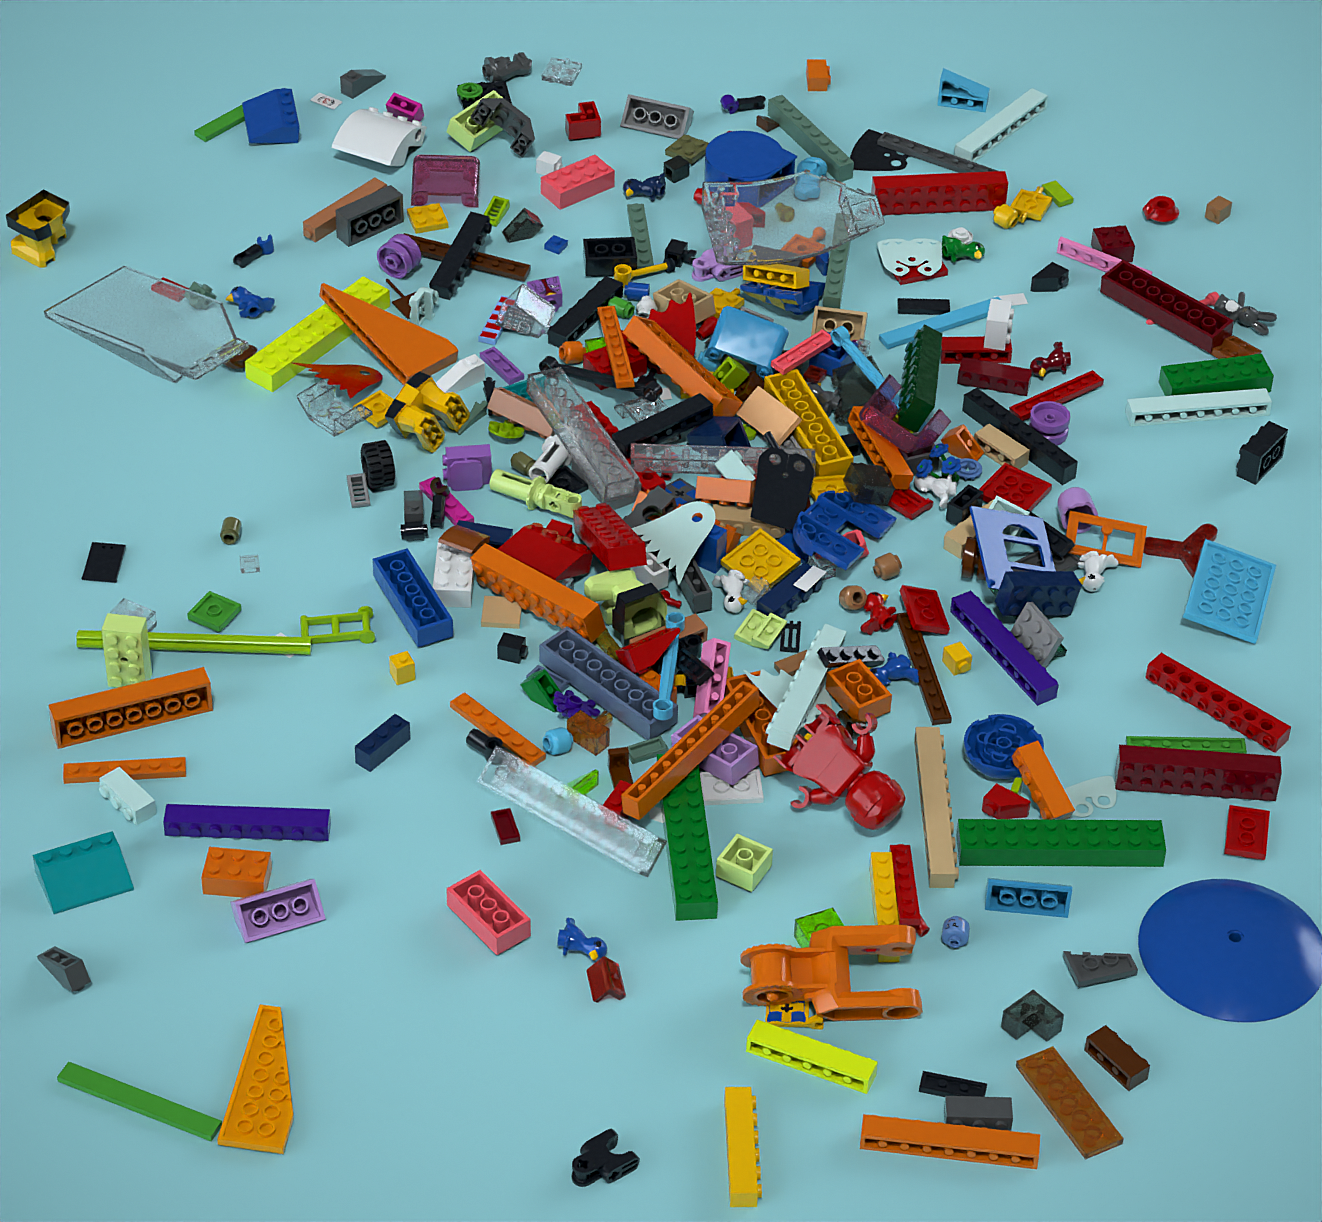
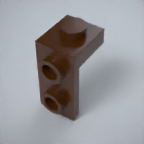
[607,747,633,788]

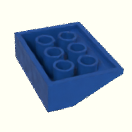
[242,88,299,143]

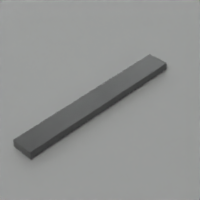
[877,132,998,173]

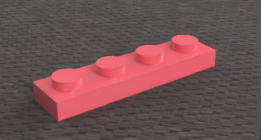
[771,329,834,375]

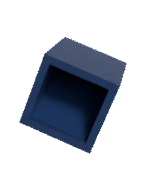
[686,416,751,461]

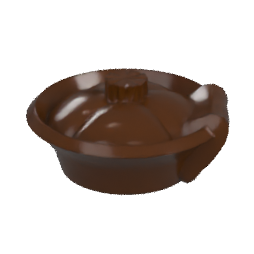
[220,345,257,369]

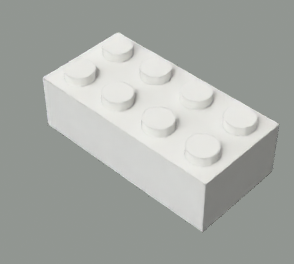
[433,538,475,608]

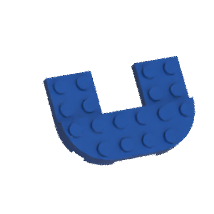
[793,490,897,571]

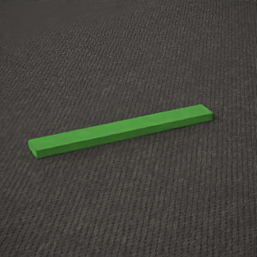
[57,1061,222,1141]

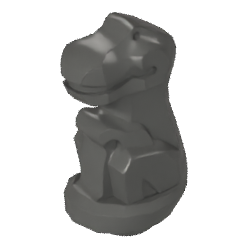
[482,52,532,82]

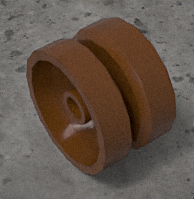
[961,537,986,581]

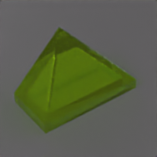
[567,769,599,806]

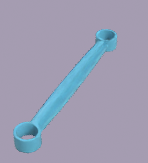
[830,326,927,432]
[653,612,685,720]

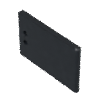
[81,542,126,583]

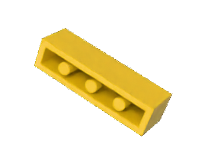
[743,260,810,289]

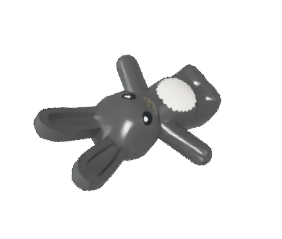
[1214,292,1277,335]

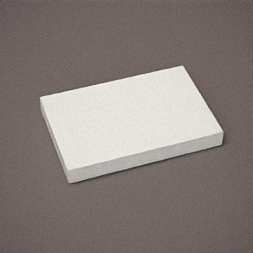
[700,769,764,806]

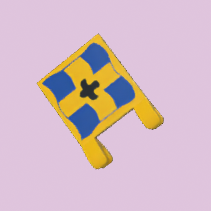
[765,1001,824,1030]

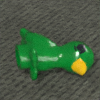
[942,235,985,262]

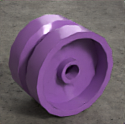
[377,234,421,278]
[1029,401,1070,445]

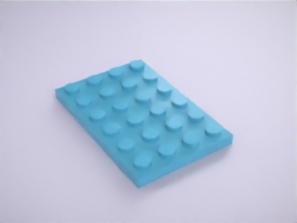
[1183,539,1276,644]

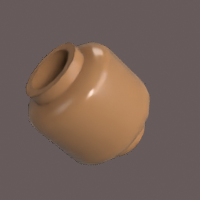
[873,553,902,580]
[839,585,867,610]

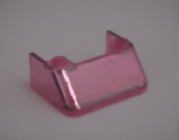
[859,374,951,453]

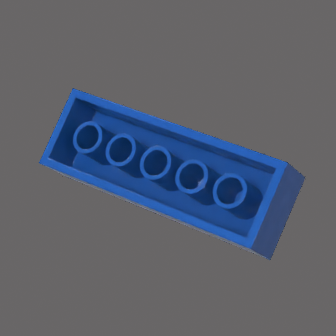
[372,548,453,647]

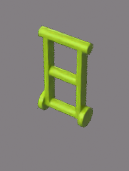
[300,606,375,644]

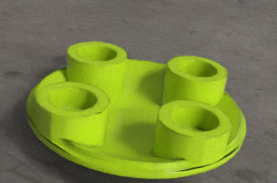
[488,420,525,439]

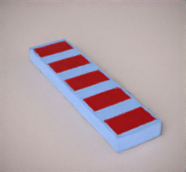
[478,295,518,345]

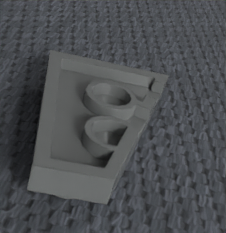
[1063,951,1138,987]

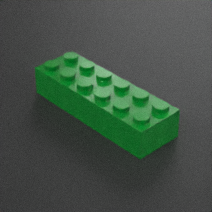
[1158,354,1274,396]

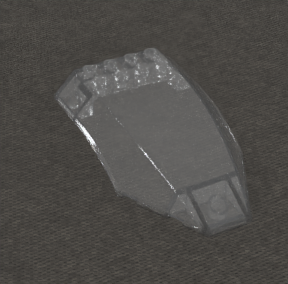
[702,169,885,265]

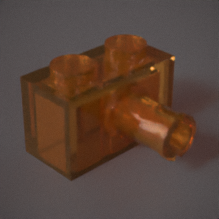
[567,710,613,756]

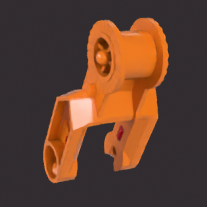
[740,925,923,1021]

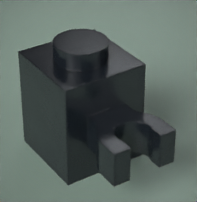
[664,239,697,268]

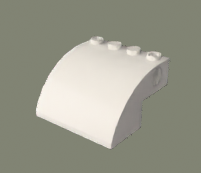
[332,107,427,166]

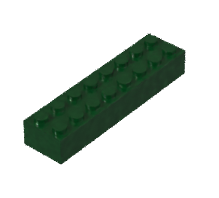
[897,324,943,432]

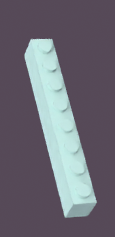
[954,88,1048,162]
[1125,388,1272,427]

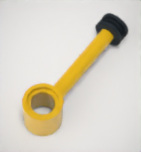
[614,258,675,288]

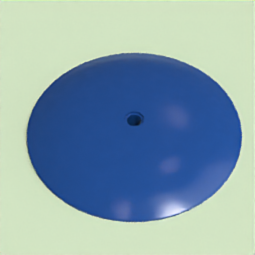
[1138,879,1322,1022]

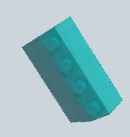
[33,831,134,914]

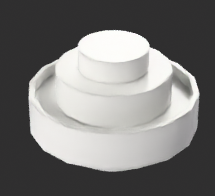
[948,227,973,245]

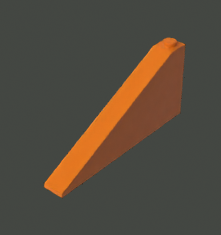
[319,283,458,385]

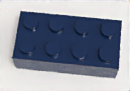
[994,571,1082,616]

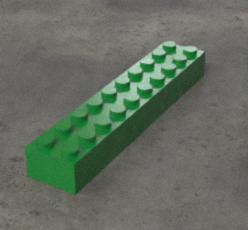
[657,754,718,921]
[956,819,1166,867]

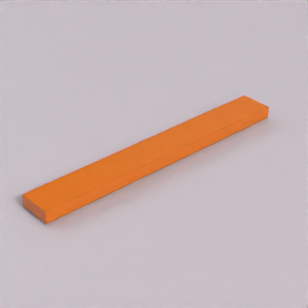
[597,306,635,389]

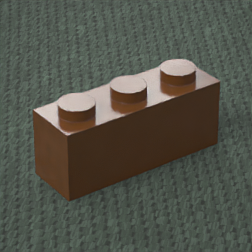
[1084,1025,1150,1091]

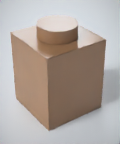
[1205,195,1232,224]

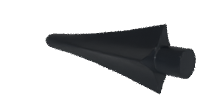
[483,377,495,416]

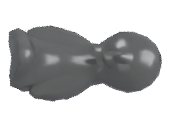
[807,382,842,418]

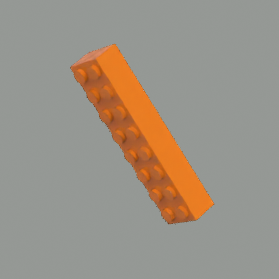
[622,315,743,417]
[470,543,606,643]
[48,667,213,749]

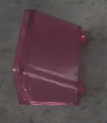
[411,155,480,208]

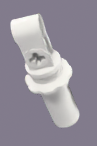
[529,417,584,483]

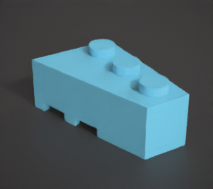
[938,68,990,112]

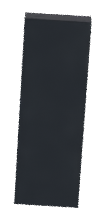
[897,298,950,315]
[919,1071,987,1097]

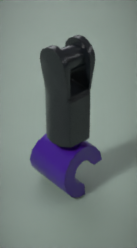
[720,94,766,114]

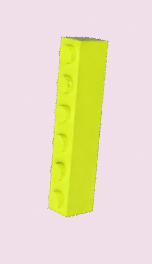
[746,1020,878,1094]

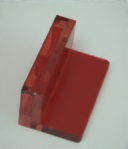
[586,956,626,1003]

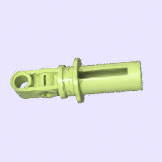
[489,469,582,518]

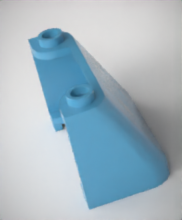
[705,306,789,379]

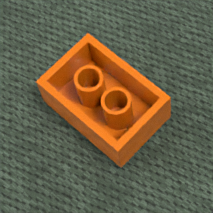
[695,476,756,507]
[826,659,892,722]
[201,847,272,898]

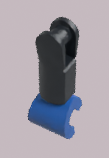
[233,234,274,268]

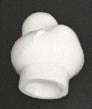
[636,295,657,319]

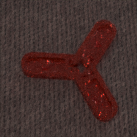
[1143,524,1217,578]

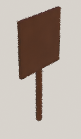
[386,279,417,319]

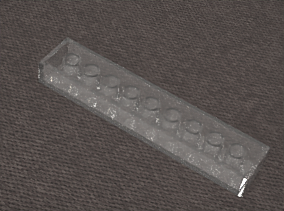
[526,367,639,503]
[477,746,667,877]

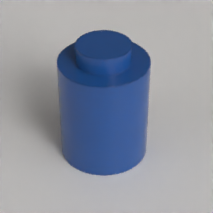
[624,282,650,300]

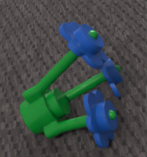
[916,443,961,483]

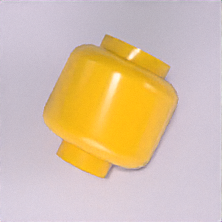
[993,204,1019,229]

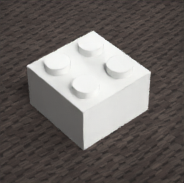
[984,299,1014,351]

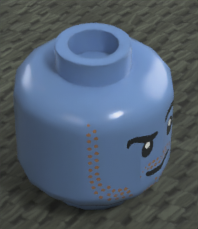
[942,916,970,948]

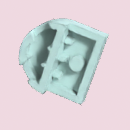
[409,287,439,326]

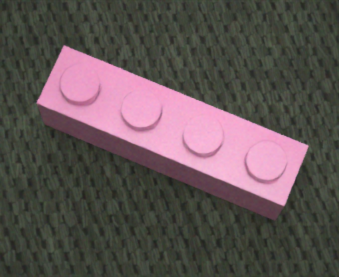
[693,638,731,718]

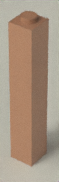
[303,177,387,242]

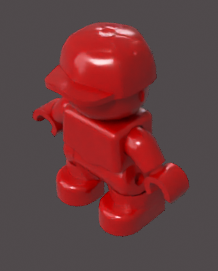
[773,704,906,830]

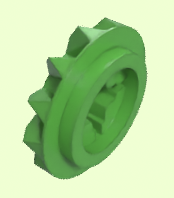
[457,82,483,101]

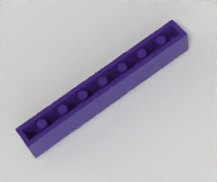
[950,590,1059,706]
[163,804,331,841]

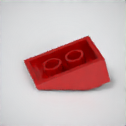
[615,627,681,674]

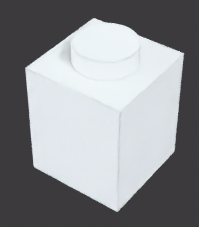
[536,151,563,175]

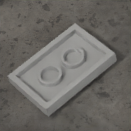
[1011,602,1064,668]

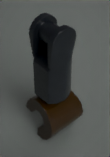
[430,477,450,528]

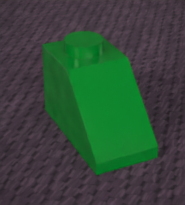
[520,669,562,712]

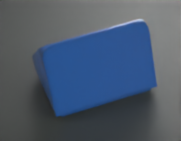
[815,251,829,276]

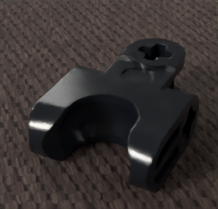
[571,1128,640,1187]

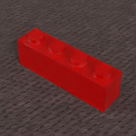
[940,336,1013,364]

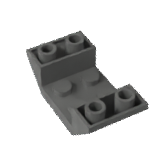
[470,98,535,158]

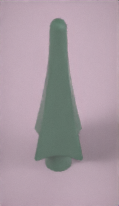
[457,401,488,435]

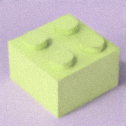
[716,834,773,892]

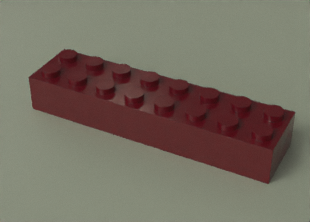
[1100,260,1234,354]
[1115,745,1282,801]

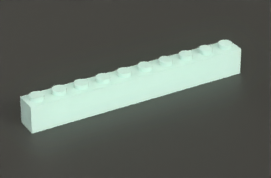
[766,624,847,751]

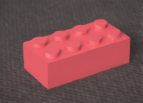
[541,154,615,210]
[447,870,531,955]

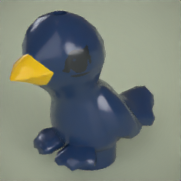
[623,173,666,202]

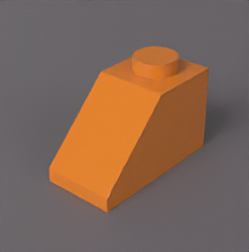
[941,424,984,461]

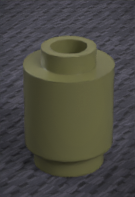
[510,451,536,476]
[220,517,242,544]

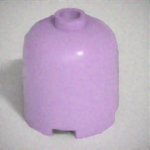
[1057,487,1098,533]

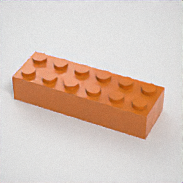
[724,670,798,776]

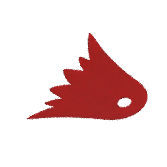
[291,362,383,399]

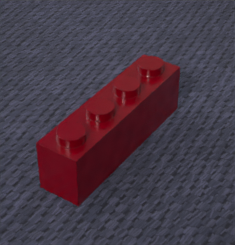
[957,357,1032,396]

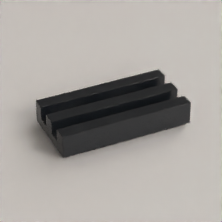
[780,621,801,653]

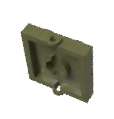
[665,134,709,164]

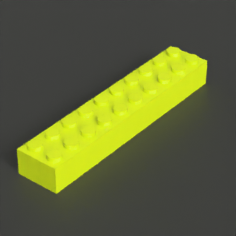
[245,276,390,392]

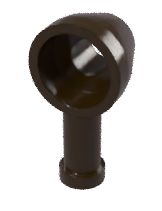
[837,710,867,739]

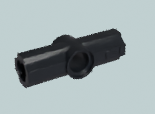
[466,728,522,772]

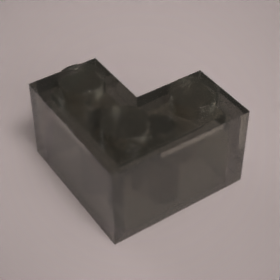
[1001,990,1064,1042]

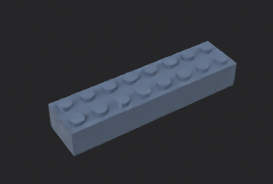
[539,626,678,740]

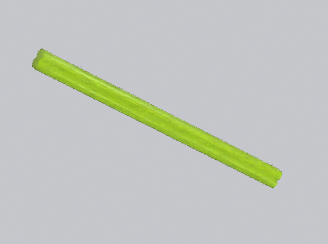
[76,630,312,655]

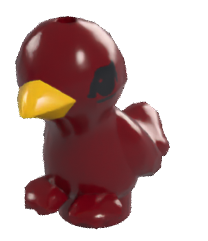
[1030,341,1071,377]

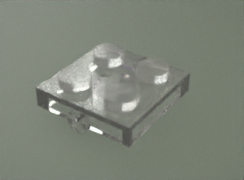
[542,57,582,86]

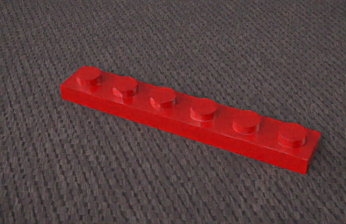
[1009,370,1104,421]
[889,844,921,925]

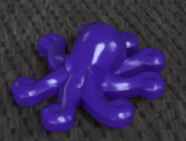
[553,690,600,721]

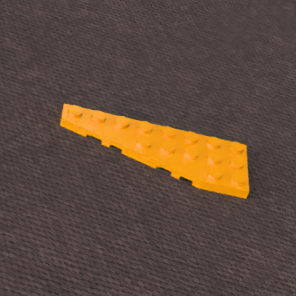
[217,1004,294,1154]

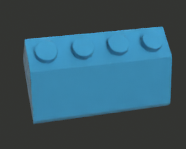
[985,878,1072,918]

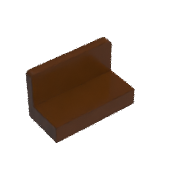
[735,371,764,402]

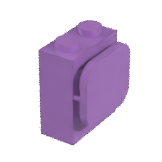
[442,444,492,491]

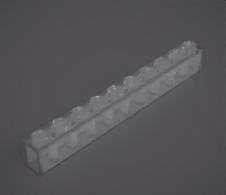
[630,444,816,477]

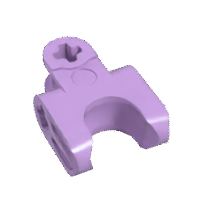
[692,245,743,282]

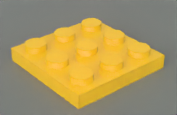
[721,528,801,596]

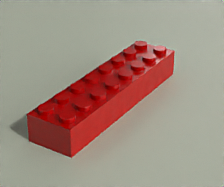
[870,171,1009,216]
[572,503,647,571]

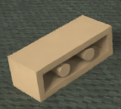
[974,424,1030,469]

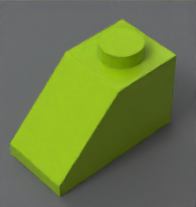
[713,356,749,390]

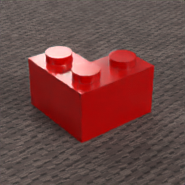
[565,101,601,140]

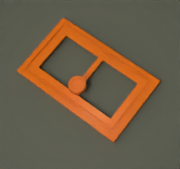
[1066,511,1147,568]

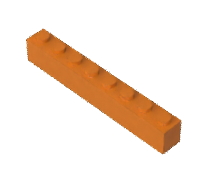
[860,1114,1040,1169]

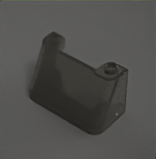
[831,355,889,425]

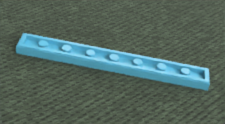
[879,297,1001,349]

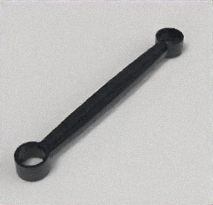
[539,356,663,402]

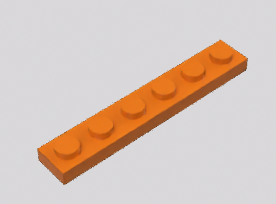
[450,692,546,769]
[63,757,186,784]

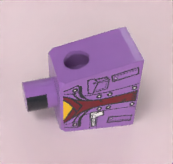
[527,276,562,313]

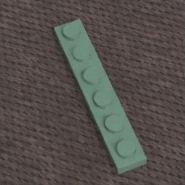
[627,203,654,269]

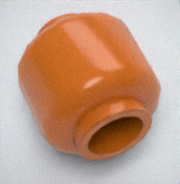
[559,341,586,364]

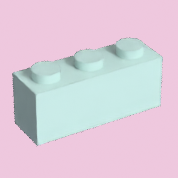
[99,767,157,826]

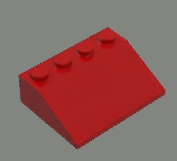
[498,523,593,581]

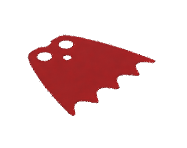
[621,292,696,374]

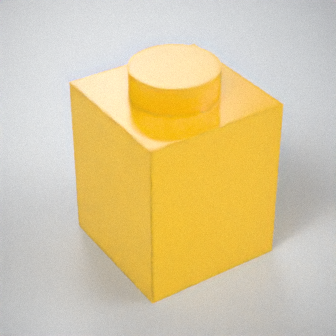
[942,642,972,676]
[389,651,415,685]

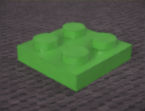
[187,591,242,632]

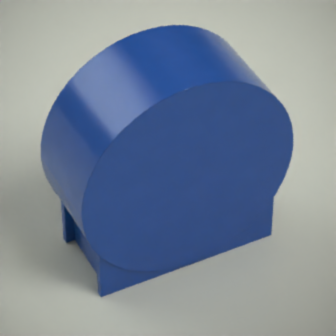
[704,131,797,208]

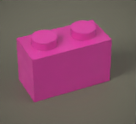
[385,93,424,122]

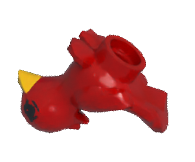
[860,592,897,635]

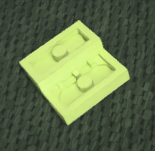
[734,609,787,649]

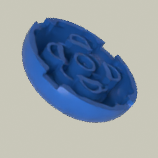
[964,714,1044,780]

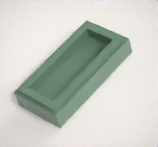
[627,736,669,764]

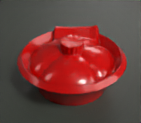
[1142,196,1179,222]

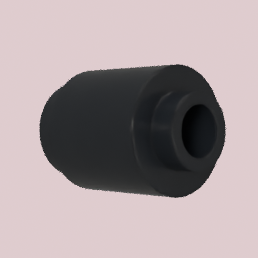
[401,521,428,541]

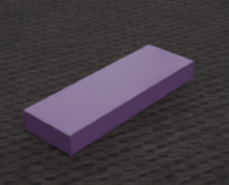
[480,347,524,385]

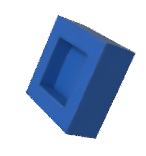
[544,235,568,255]

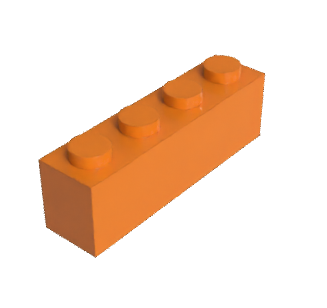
[1012,741,1075,820]

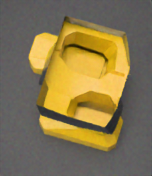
[6,189,70,268]
[385,371,470,453]

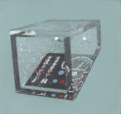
[495,284,556,338]

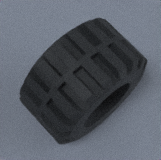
[361,440,395,489]

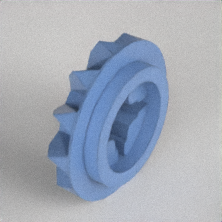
[957,458,982,480]

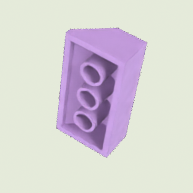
[230,879,326,943]

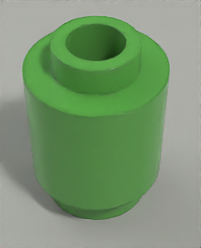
[608,296,635,318]

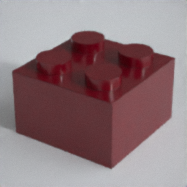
[1091,225,1135,262]

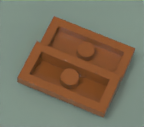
[1211,335,1262,359]
[438,525,490,554]

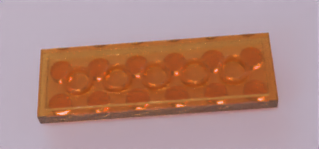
[1016,1046,1124,1160]

